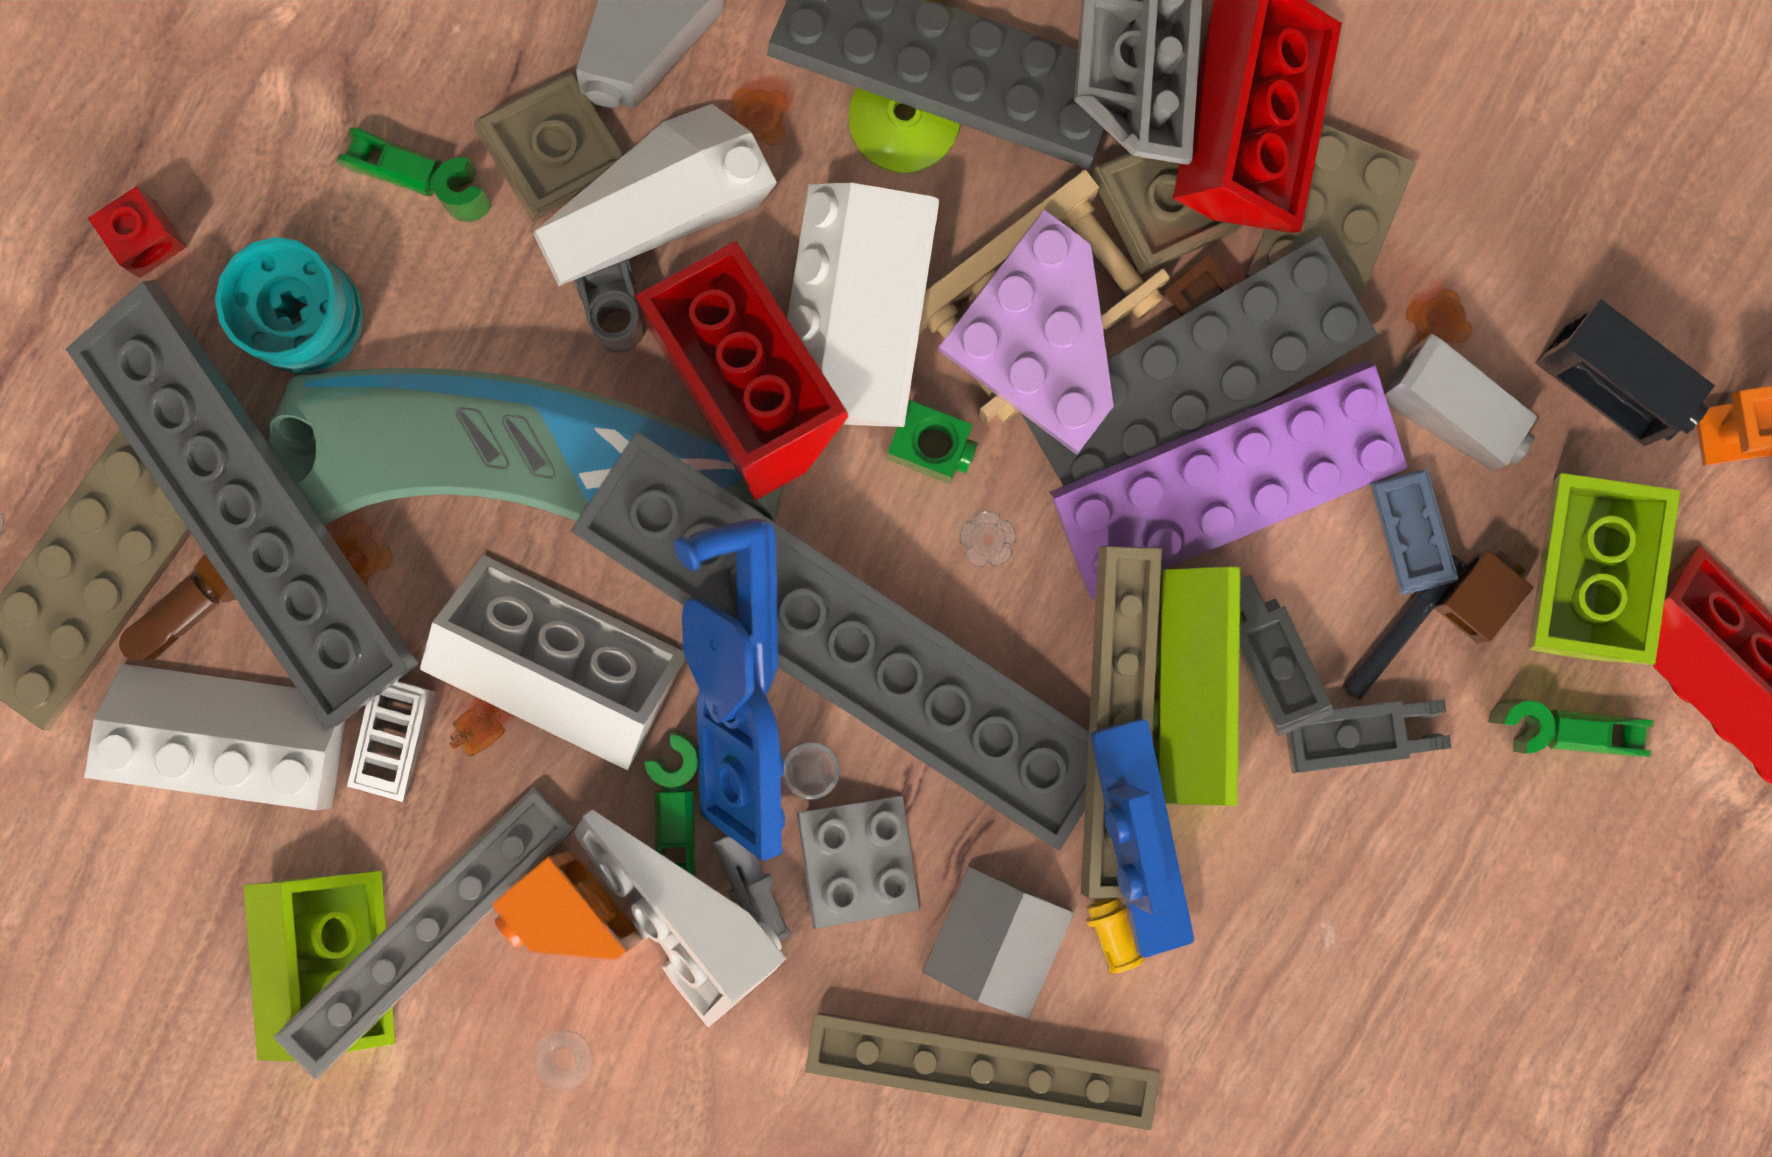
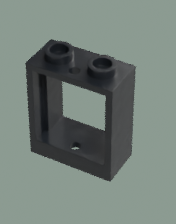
[1535,299,1715,446]

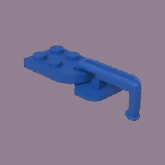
[674,519,785,861]

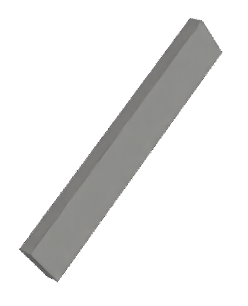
[274,787,575,1081]

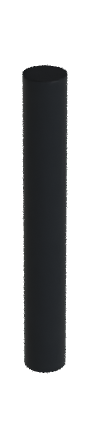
[1342,553,1467,700]

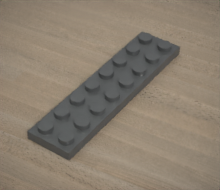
[66,280,419,731]

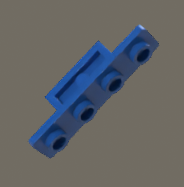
[1090,718,1194,958]

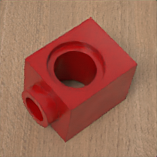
[88,186,187,278]

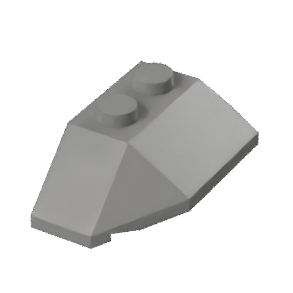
[1074,0,1202,165]

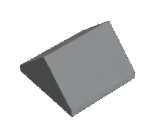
[922,866,1074,1019]

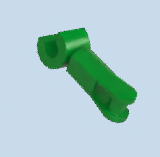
[336,127,492,222]
[1488,698,1654,757]
[644,730,699,877]

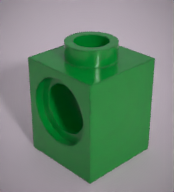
[887,399,978,484]

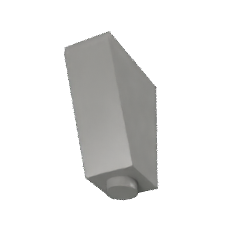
[576,0,726,108]
[1383,333,1537,472]

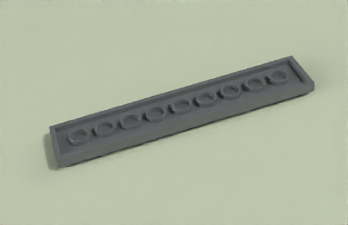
[570,432,1089,851]

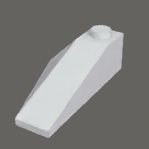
[533,104,777,286]
[574,810,786,1027]

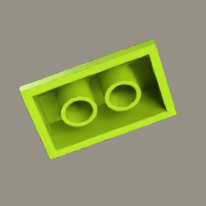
[1528,473,1681,665]
[244,870,396,1062]

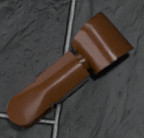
[119,554,236,661]

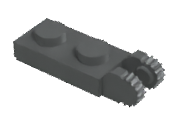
[1286,699,1452,773]

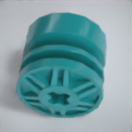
[215,237,365,375]

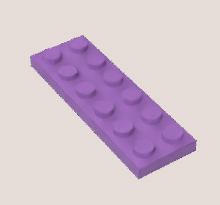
[1049,360,1408,599]

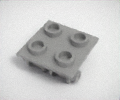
[797,796,919,929]

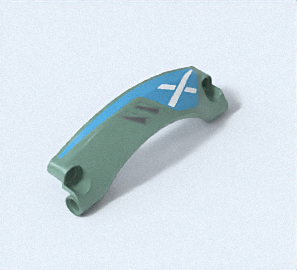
[268,368,784,525]

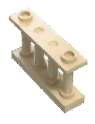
[919,170,1170,425]

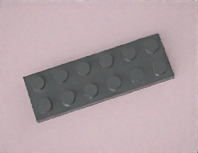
[767,0,1104,169]
[1021,236,1378,486]

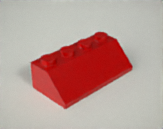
[1173,0,1342,233]
[635,241,849,501]
[1652,545,1772,784]

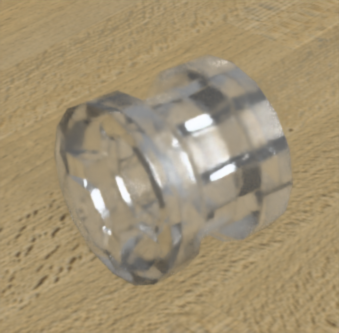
[782,742,841,800]

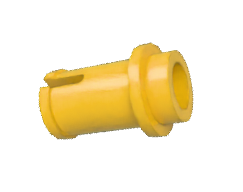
[1085,898,1145,974]

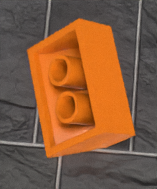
[491,850,644,960]

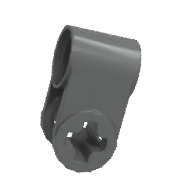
[574,258,645,353]

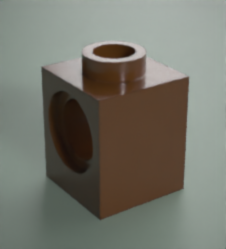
[1434,550,1534,644]

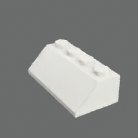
[787,183,940,427]
[420,554,686,770]
[84,663,346,810]

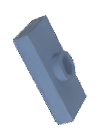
[1371,469,1458,596]

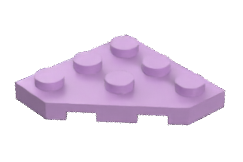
[938,210,1114,455]

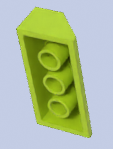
[1152,567,1240,806]

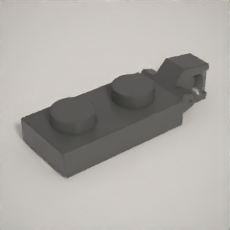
[1239,575,1333,736]

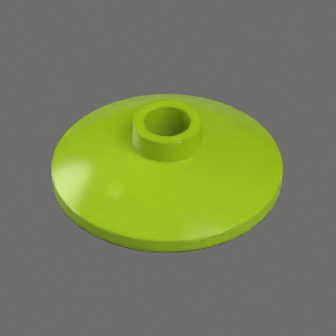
[848,88,960,173]

